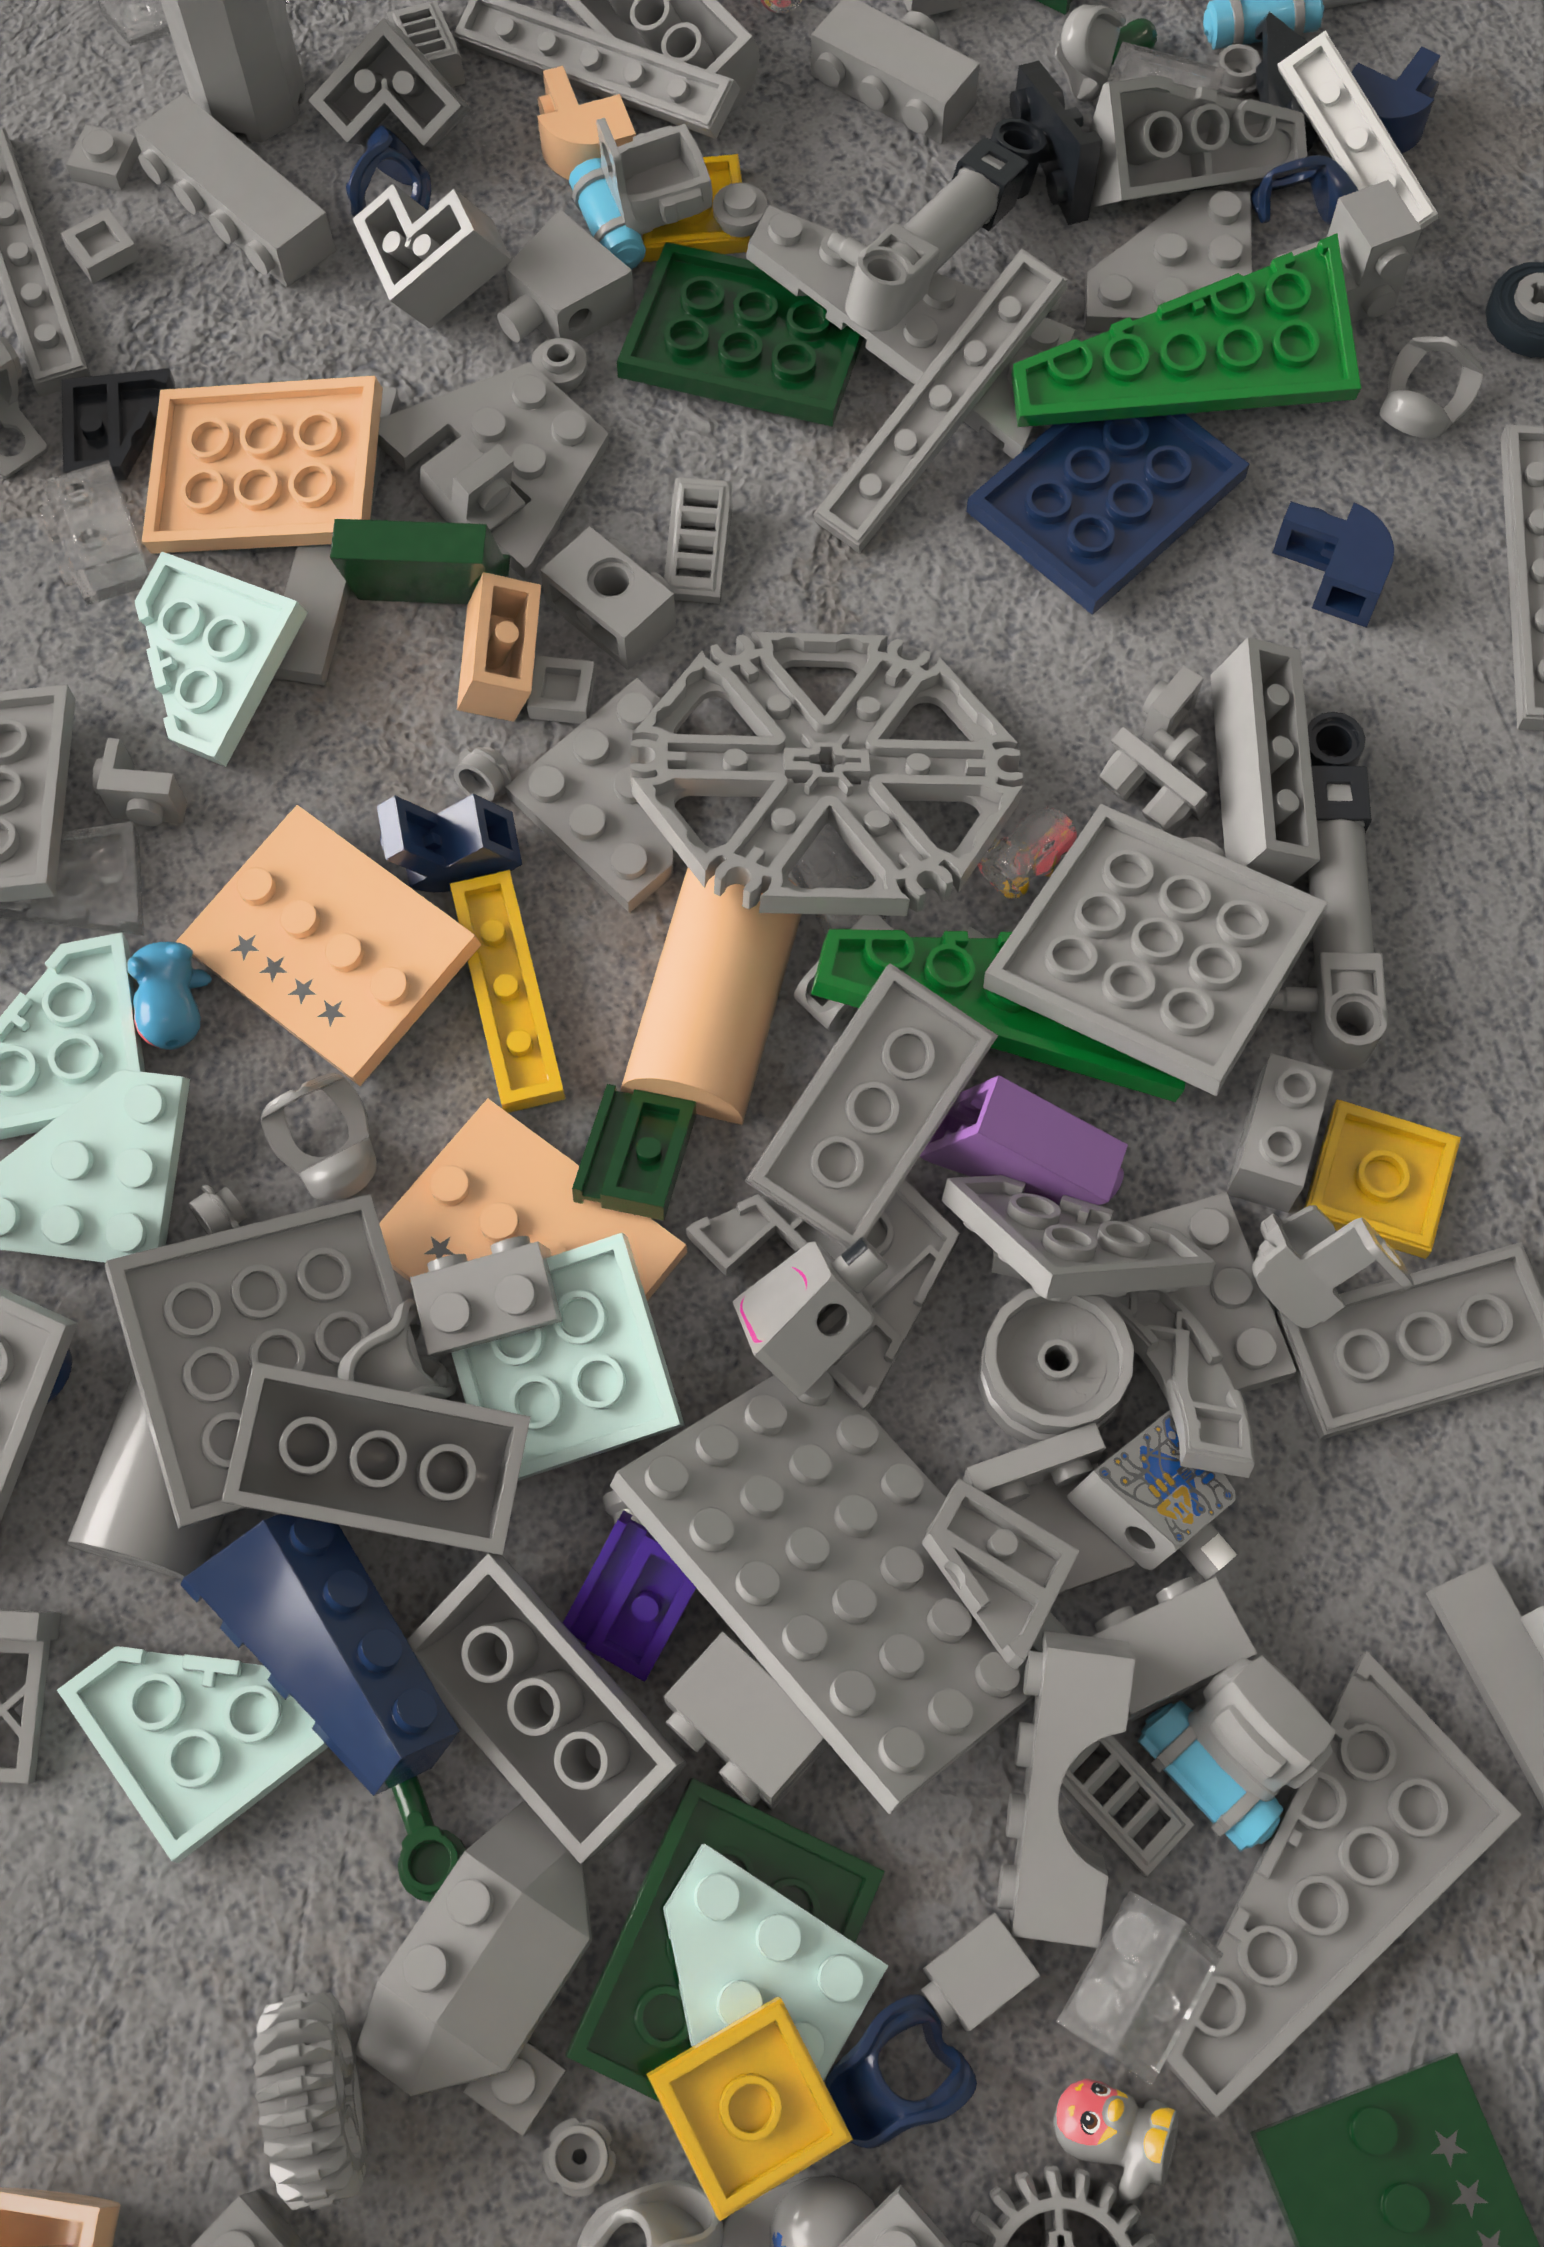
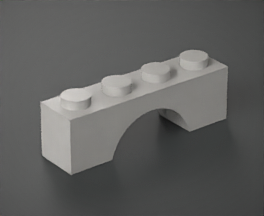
[997,1630,1135,1948]

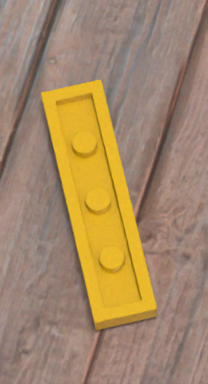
[450,870,566,1113]

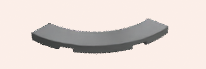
[991,1251,1255,1478]

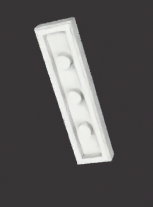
[1277,31,1438,229]

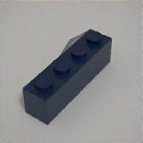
[180,1514,460,1796]

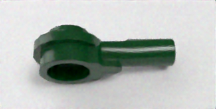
[392,1776,467,1902]

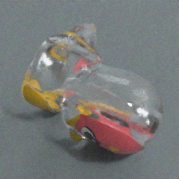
[977,807,1077,899]

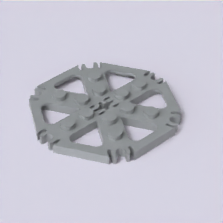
[630,632,1023,916]

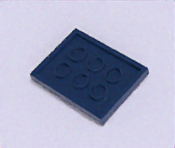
[966,414,1250,615]

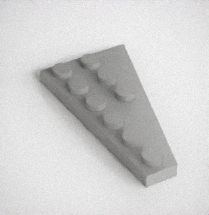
[746,205,1075,459]
[1160,1651,1521,2118]

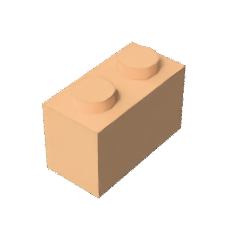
[457,572,541,722]

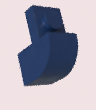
[1351,47,1441,154]
[1272,501,1394,628]
[377,793,522,892]

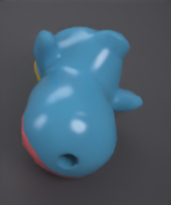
[127,942,212,1050]

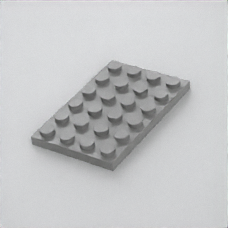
[610,1371,1070,1815]

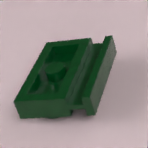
[572,1084,697,1221]

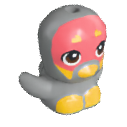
[1054,2079,1178,2201]

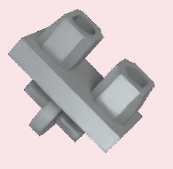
[1099,727,1211,834]

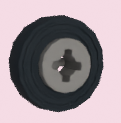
[1485,262,1544,358]

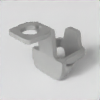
[1252,1205,1415,1328]

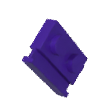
[563,1511,696,1682]

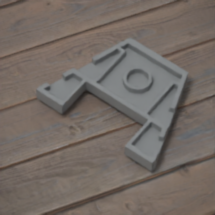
[377,362,609,580]
[686,1179,960,1410]

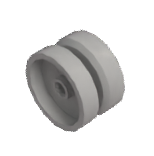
[978,1288,1134,1446]

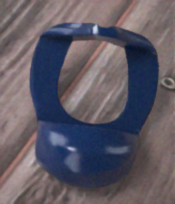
[346,125,431,217]
[1250,155,1359,225]
[825,1994,977,2149]

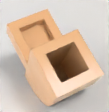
[537,66,636,180]

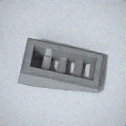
[386,0,466,87]
[664,477,733,604]
[1060,1735,1195,1877]

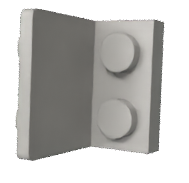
[963,1422,1136,1595]

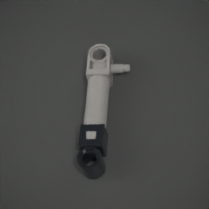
[828,118,1046,332]
[1269,712,1389,1070]

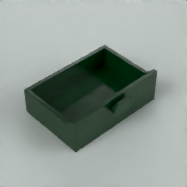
[330,519,510,604]

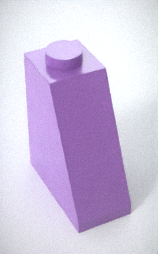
[920,1075,1128,1205]

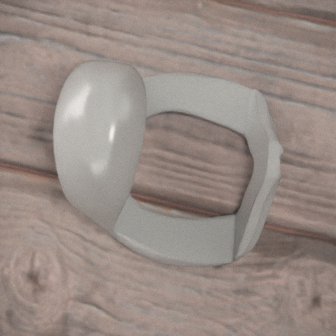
[1055,5,1126,101]
[1380,336,1483,439]
[261,1073,377,1201]
[338,1299,455,1399]
[577,2180,723,2247]

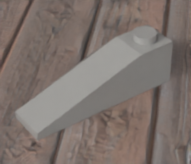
[1089,75,1308,208]

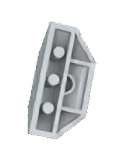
[354,1801,592,2097]

